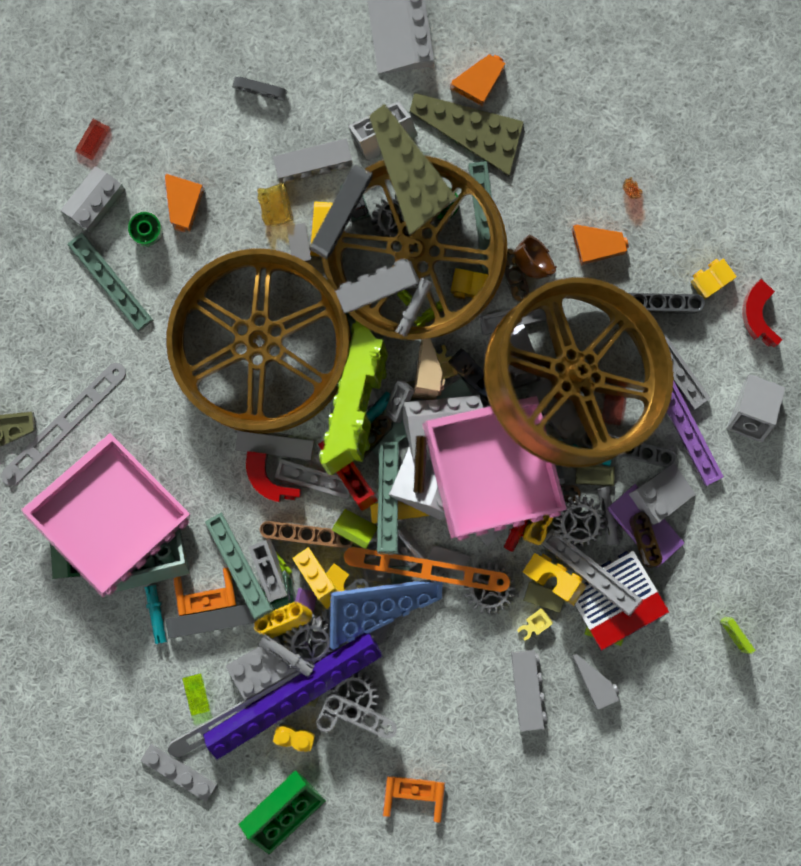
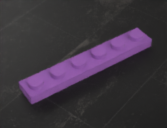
[667,380,724,486]

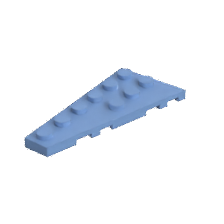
[330,580,443,650]

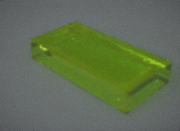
[182,673,211,716]

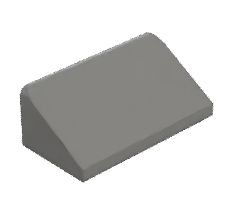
[397,527,428,570]

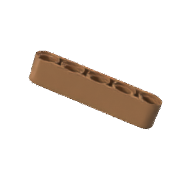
[260,521,354,548]

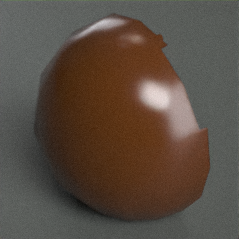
[514,234,557,279]

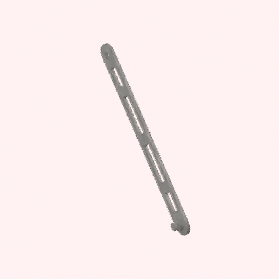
[1,363,126,485]
[168,670,301,757]

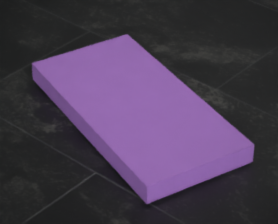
[607,484,684,568]

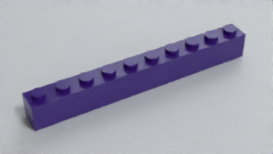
[203,633,382,760]

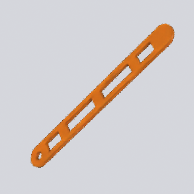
[344,547,510,592]

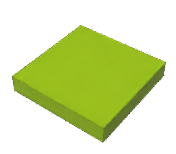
[332,508,378,549]
[720,617,756,654]

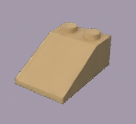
[412,338,445,400]

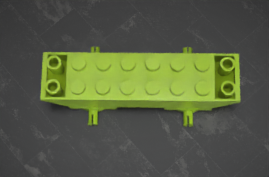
[319,321,388,475]

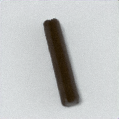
[413,435,427,494]

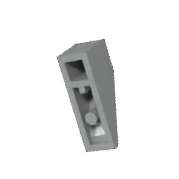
[248,539,287,602]
[572,654,620,710]

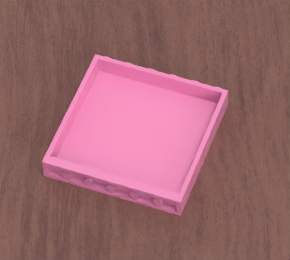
[422,396,567,541]
[22,433,190,597]

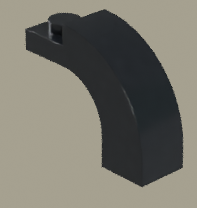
[448,348,489,402]

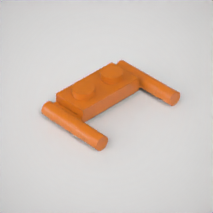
[173,568,236,616]
[383,776,445,823]

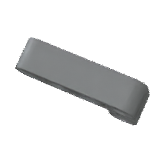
[317,694,397,739]

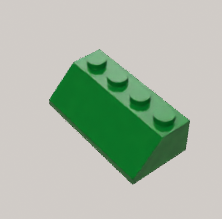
[238,770,326,855]

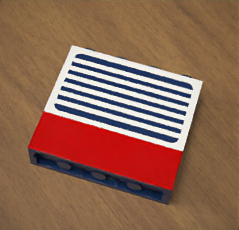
[575,551,669,652]

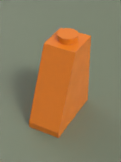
[450,54,506,107]
[165,174,204,233]
[571,225,629,265]

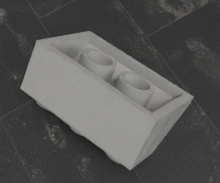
[349,101,418,160]
[60,166,125,233]

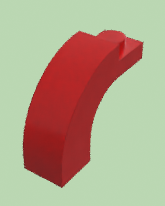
[742,279,783,348]
[246,451,301,503]

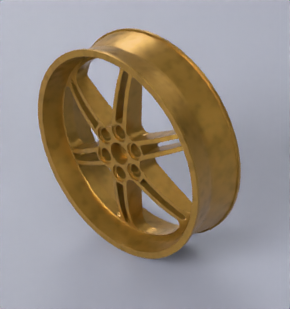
[322,156,508,340]
[166,248,351,434]
[484,277,674,468]

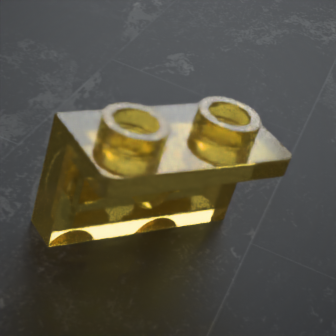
[257,183,294,227]

